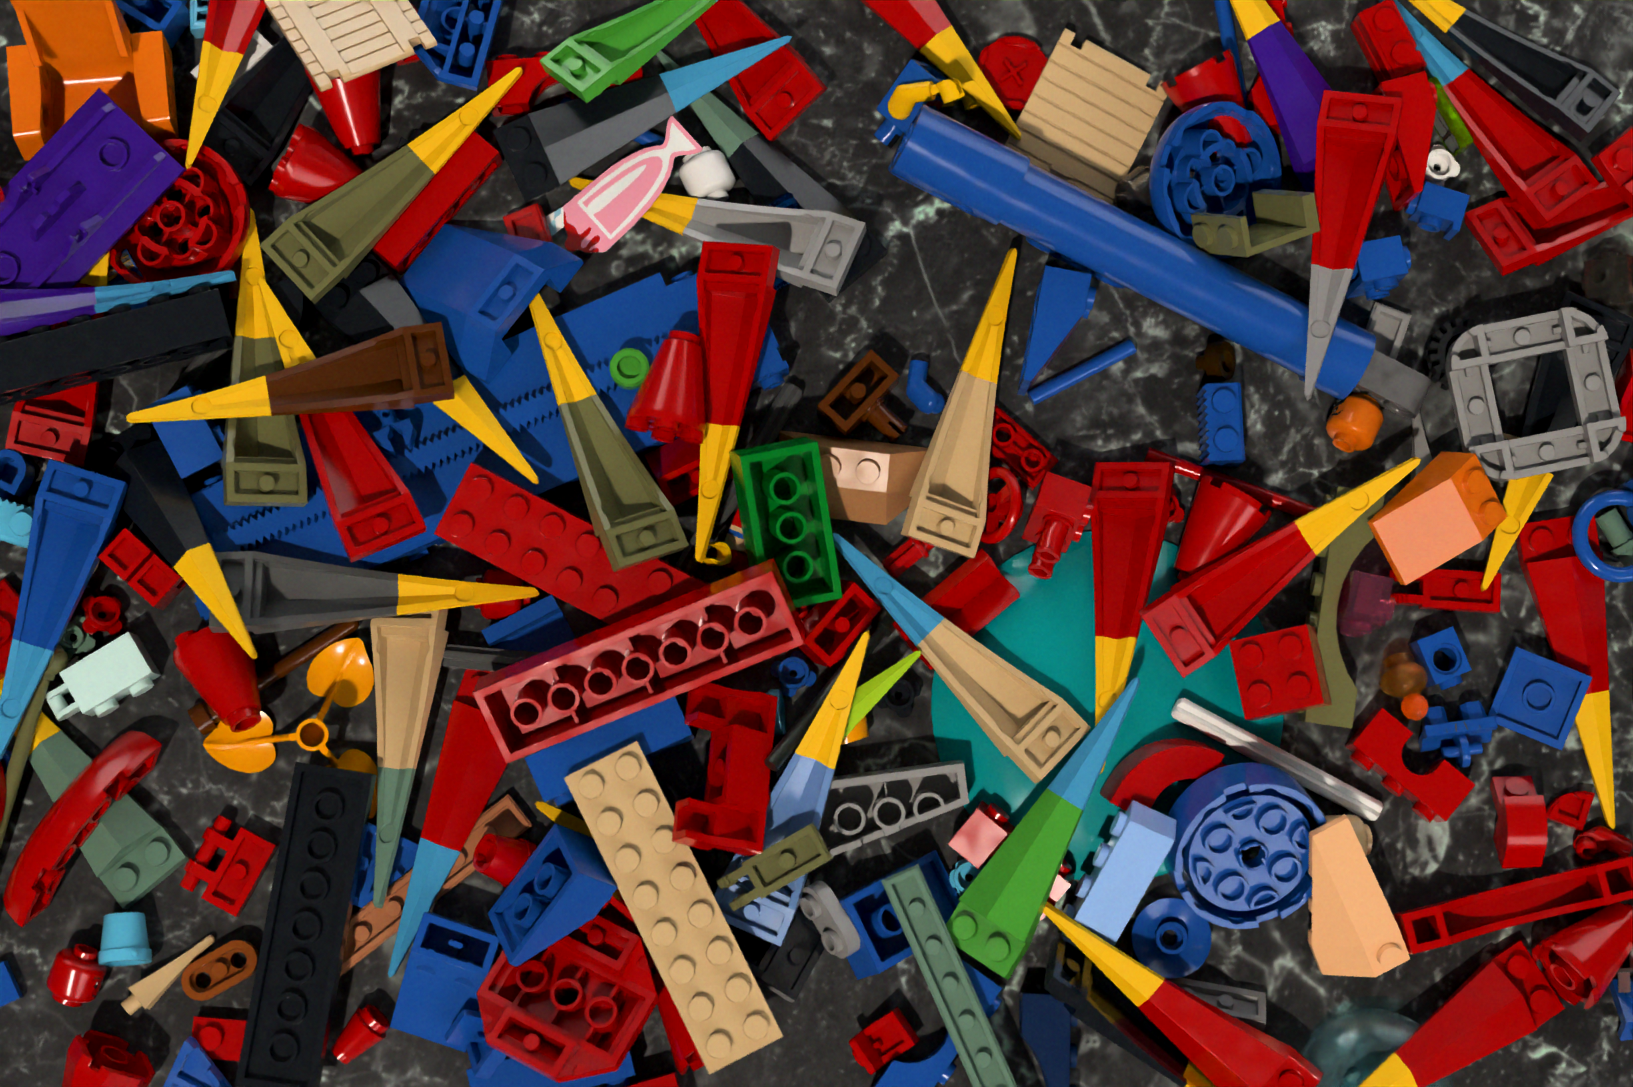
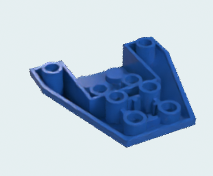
[398,223,584,385]

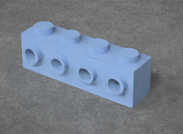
[1062,800,1177,946]

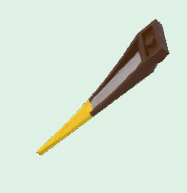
[126,322,454,423]

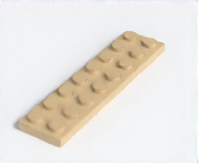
[564,741,783,1074]

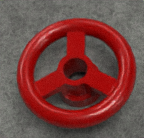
[980,466,1023,544]

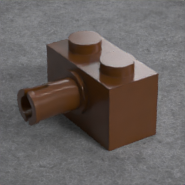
[817,349,909,444]

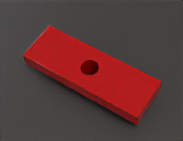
[990,404,1059,491]

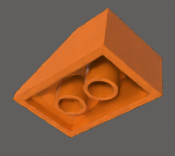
[1367,451,1508,585]

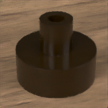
[1195,341,1236,381]

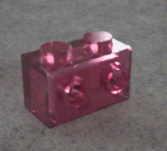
[1336,570,1395,638]

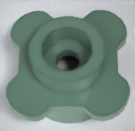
[58,615,96,660]

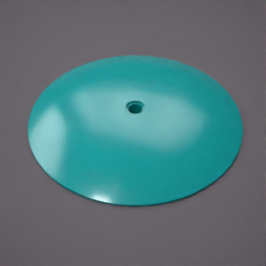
[931,531,1283,880]

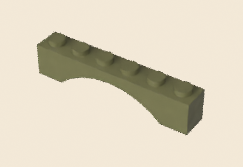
[1296,486,1385,729]

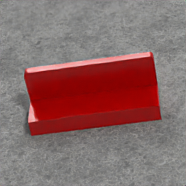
[892,549,1020,670]

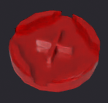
[976,36,1048,113]

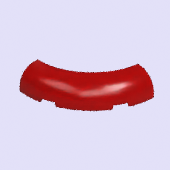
[3,730,162,927]

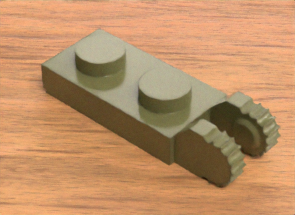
[716,822,833,912]

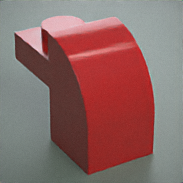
[1490,775,1548,868]

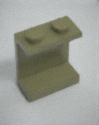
[1191,189,1320,258]

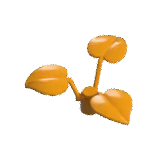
[203,637,378,819]

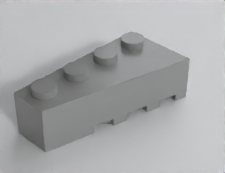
[819,759,969,856]

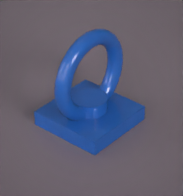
[1572,477,1633,583]

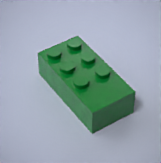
[729,437,843,608]

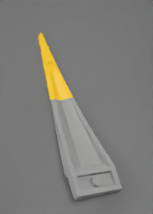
[569,177,867,296]

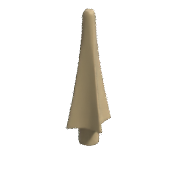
[120,935,215,1016]

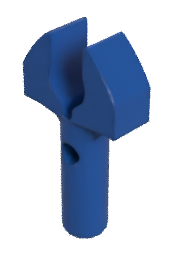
[373,409,417,456]

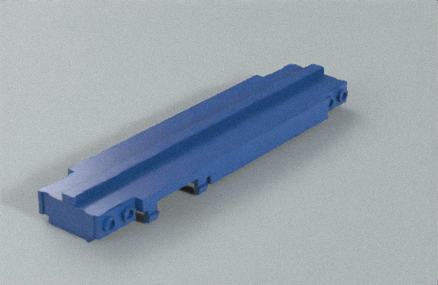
[192,270,789,624]

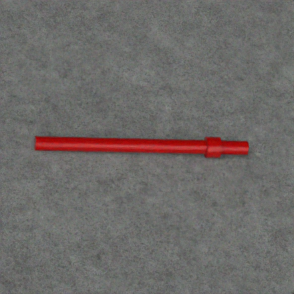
[1144,447,1318,517]

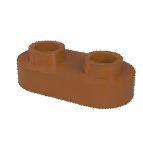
[181,940,259,1001]

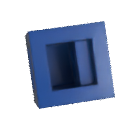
[1404,181,1470,241]

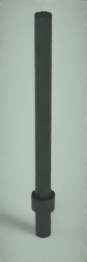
[764,609,895,771]

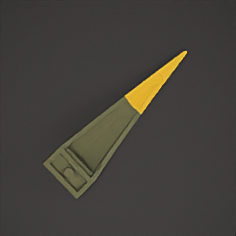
[259,67,523,304]
[221,208,308,507]
[529,292,689,572]

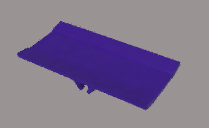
[0,88,186,338]

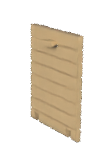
[264,0,437,92]
[1005,28,1167,204]

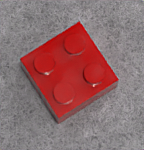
[1228,624,1332,721]

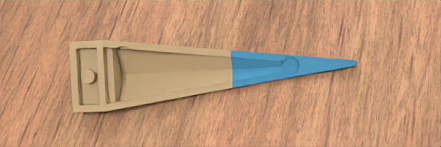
[832,533,1091,784]

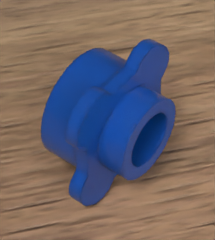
[770,651,816,697]

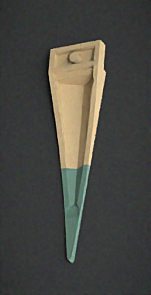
[370,609,449,909]

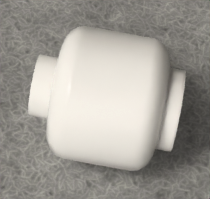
[679,146,736,202]

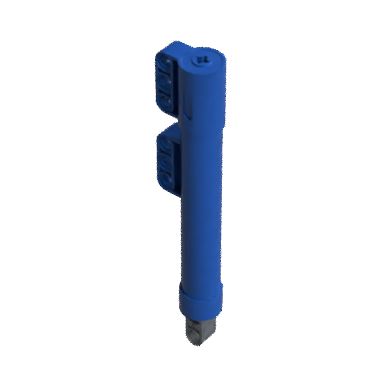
[888,104,1432,418]

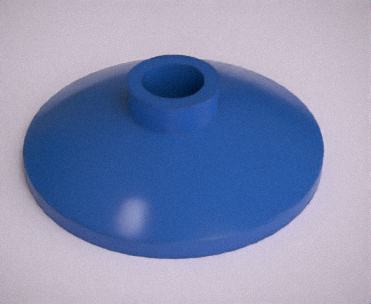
[1131,898,1212,978]

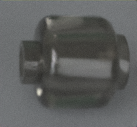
[1114,165,1155,222]

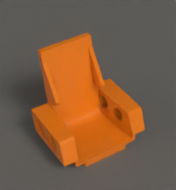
[6,0,179,161]

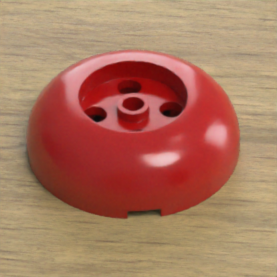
[109,139,251,295]

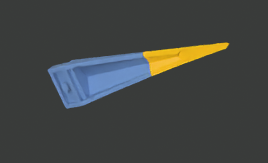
[714,630,870,947]

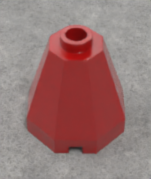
[62,1030,155,1087]

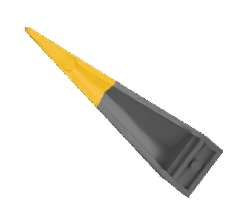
[209,551,539,635]

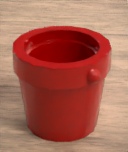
[473,833,537,888]

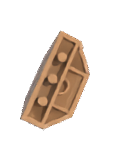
[779,430,928,525]

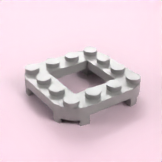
[1445,307,1626,481]

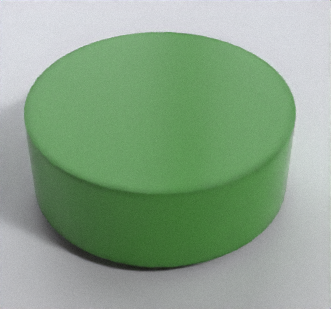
[610,348,650,390]

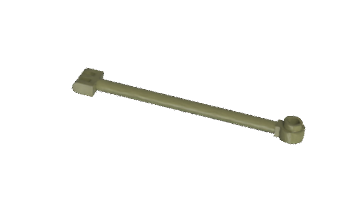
[0,645,68,850]

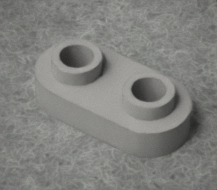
[800,881,860,959]

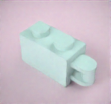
[45,632,161,721]

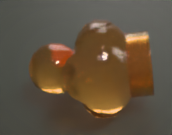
[1379,653,1429,721]

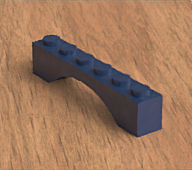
[1018,992,1078,1087]

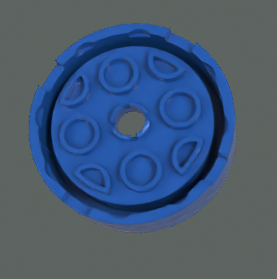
[1163,763,1326,929]

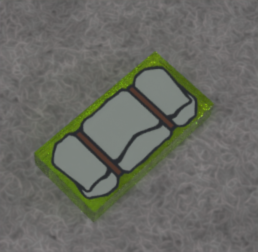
[1428,76,1473,158]

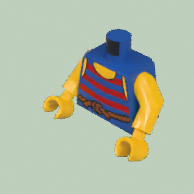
[874,59,980,148]

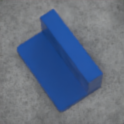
[481,595,575,652]

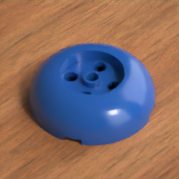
[1149,101,1282,259]

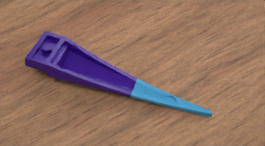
[0,270,237,336]

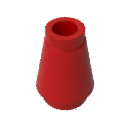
[331,1004,390,1064]

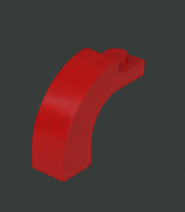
[1099,738,1228,811]

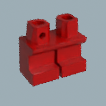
[98,528,187,611]

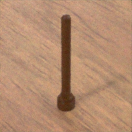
[187,621,359,737]

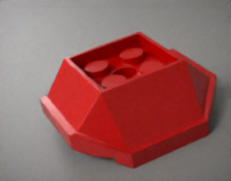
[477,915,659,1083]

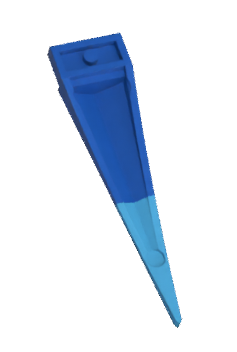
[0,459,129,761]

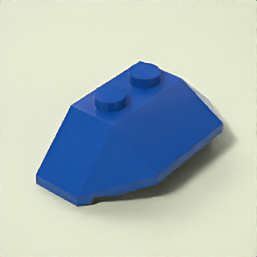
[413,0,504,91]

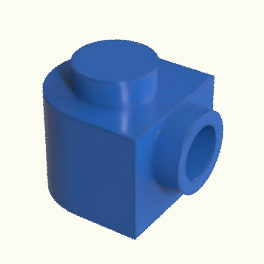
[0,449,35,501]

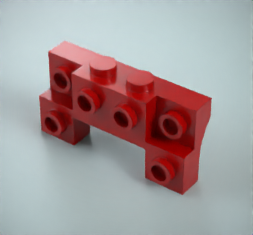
[672,682,778,857]

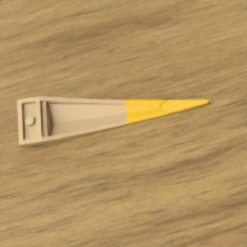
[901,248,1018,559]

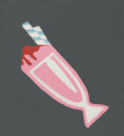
[545,116,703,253]

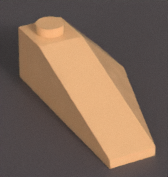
[1308,814,1410,978]

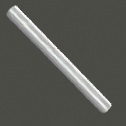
[1171,698,1383,821]

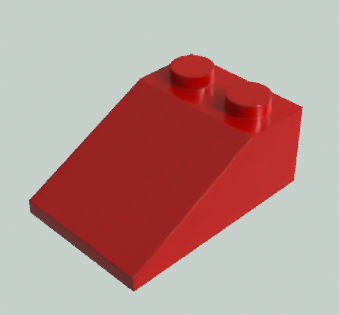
[1370,71,1438,212]

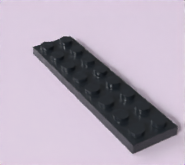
[235,762,377,1087]

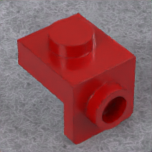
[849,1006,920,1075]

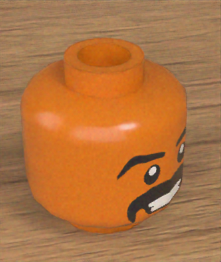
[1326,393,1384,453]

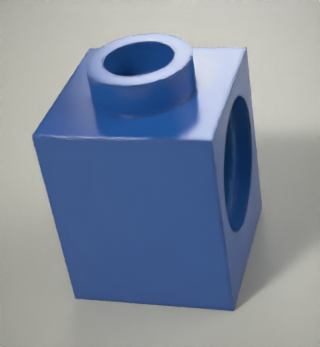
[1408,626,1472,691]

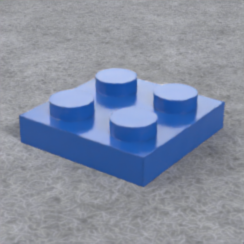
[1487,646,1592,750]

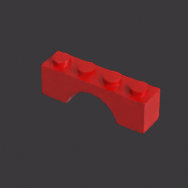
[486,52,644,117]

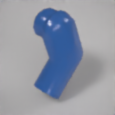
[906,360,945,414]

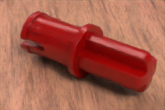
[881,536,935,578]

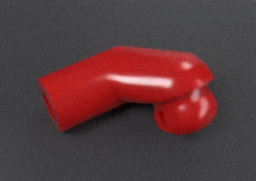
[1573,825,1633,860]

